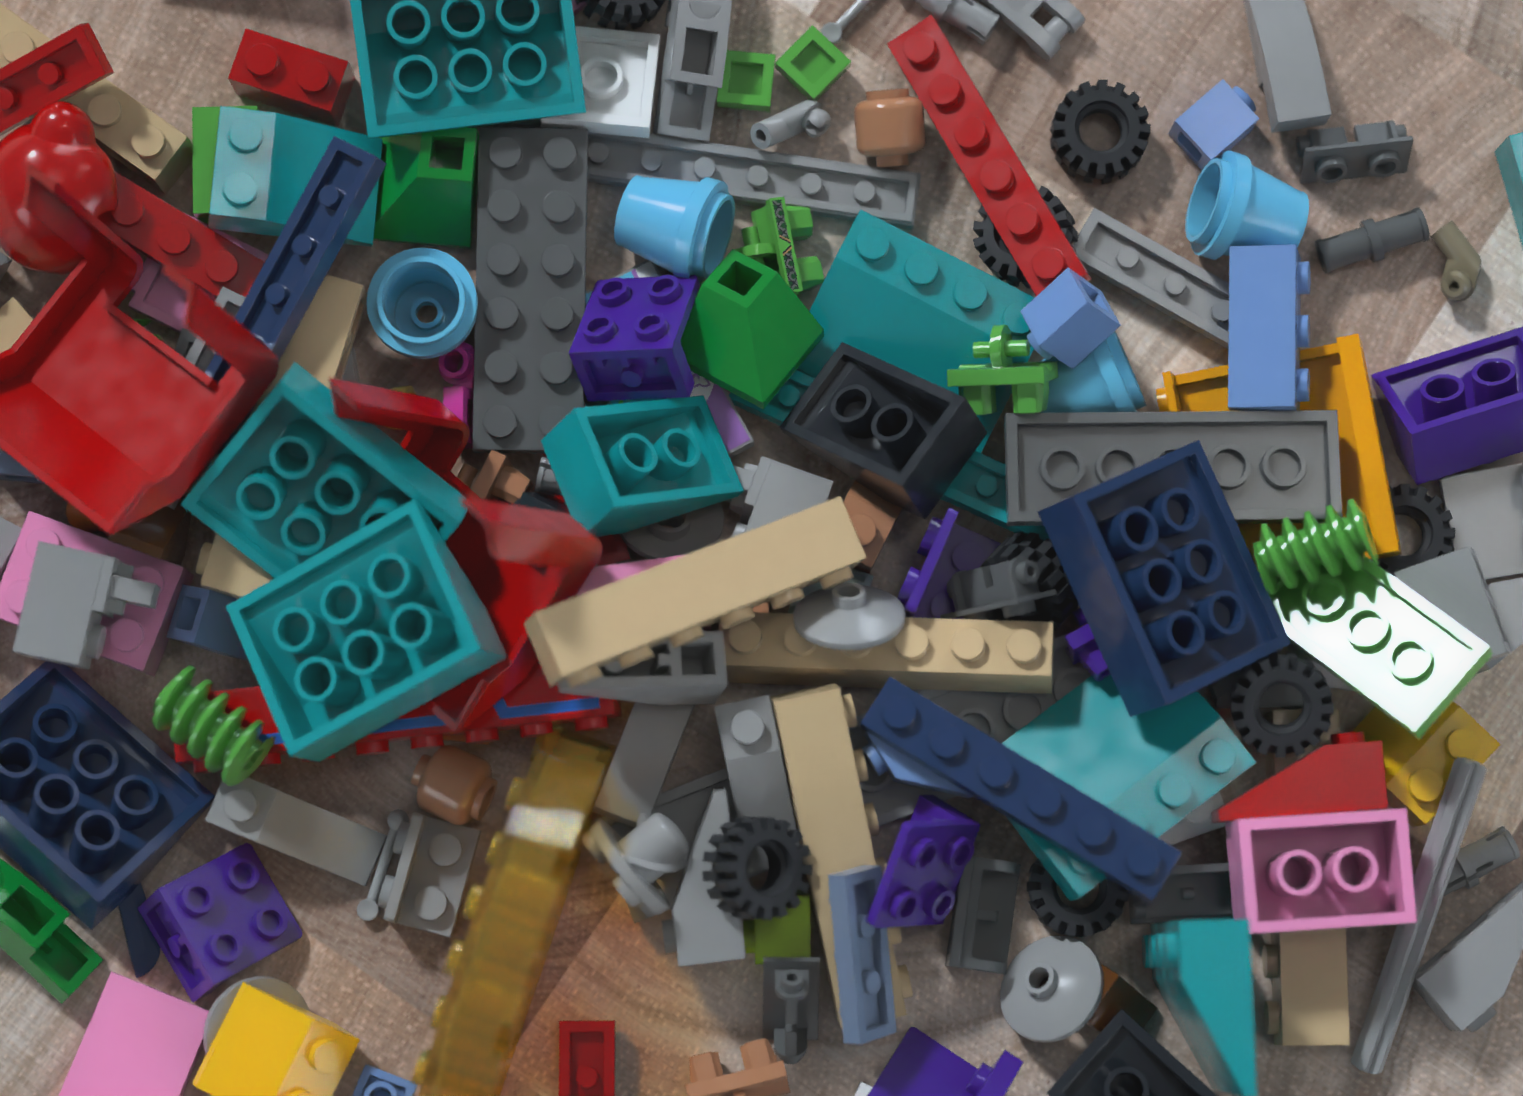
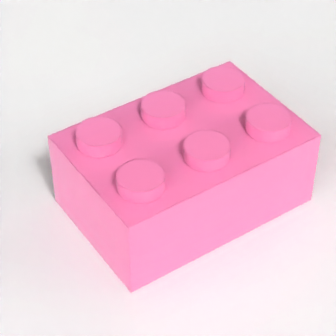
[0,511,194,677]
[1225,808,1417,934]

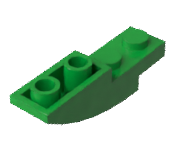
[0,858,103,1004]

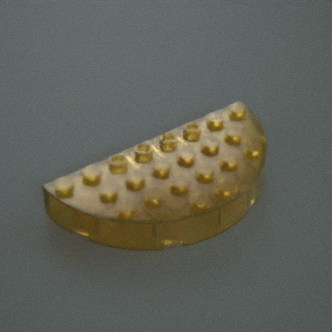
[411,725,617,1096]

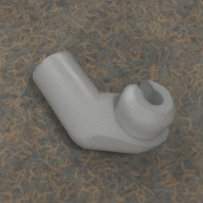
[750,100,831,149]

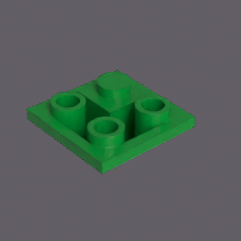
[373,127,479,249]
[680,249,824,410]

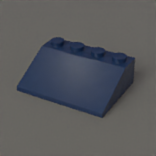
[1038,440,1291,717]
[0,661,215,930]

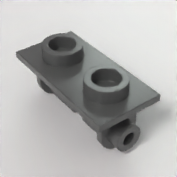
[1296,120,1413,184]
[940,557,1057,620]
[763,957,820,1064]

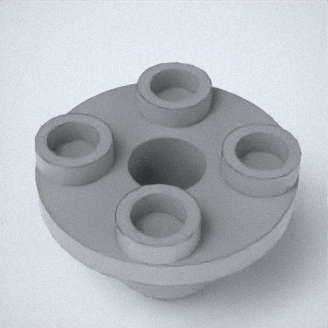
[582,813,689,918]

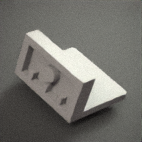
[1439,463,1523,580]

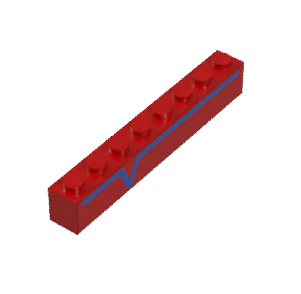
[174,659,622,774]

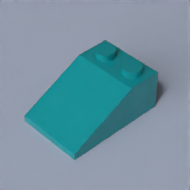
[208,106,383,247]
[541,395,744,537]

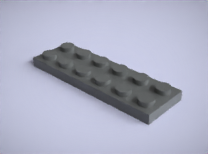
[472,127,589,454]
[1004,410,1342,526]

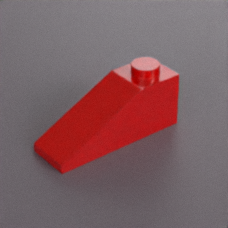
[1211,732,1388,823]

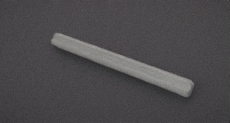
[1351,757,1487,1074]

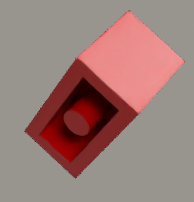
[228,28,356,127]

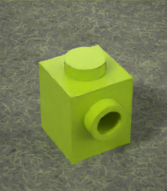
[743,896,811,964]

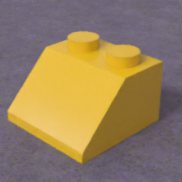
[1351,701,1501,827]
[192,982,360,1096]

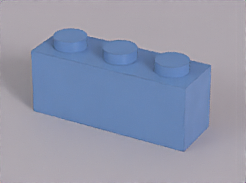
[1228,244,1311,411]

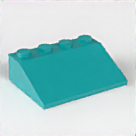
[350,0,586,139]
[797,209,1035,453]
[180,362,467,578]
[226,499,507,762]
[1002,675,1256,901]
[1142,919,1257,1096]

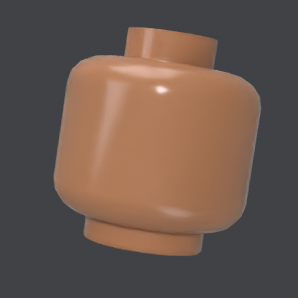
[854,88,926,167]
[411,745,498,825]

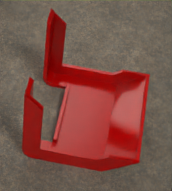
[0,162,279,535]
[329,378,602,734]

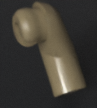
[1431,221,1481,301]

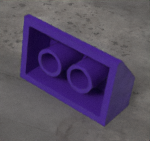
[1371,327,1523,485]

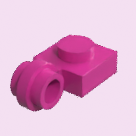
[438,342,475,449]

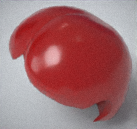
[0,101,118,275]

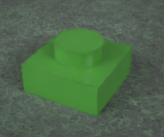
[775,25,851,101]
[717,50,775,112]

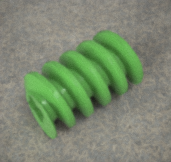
[1253,498,1379,595]
[152,665,276,786]

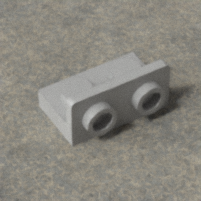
[378,812,482,938]

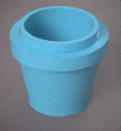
[1185,150,1309,260]
[614,175,735,284]
[366,248,478,359]
[1039,331,1146,413]

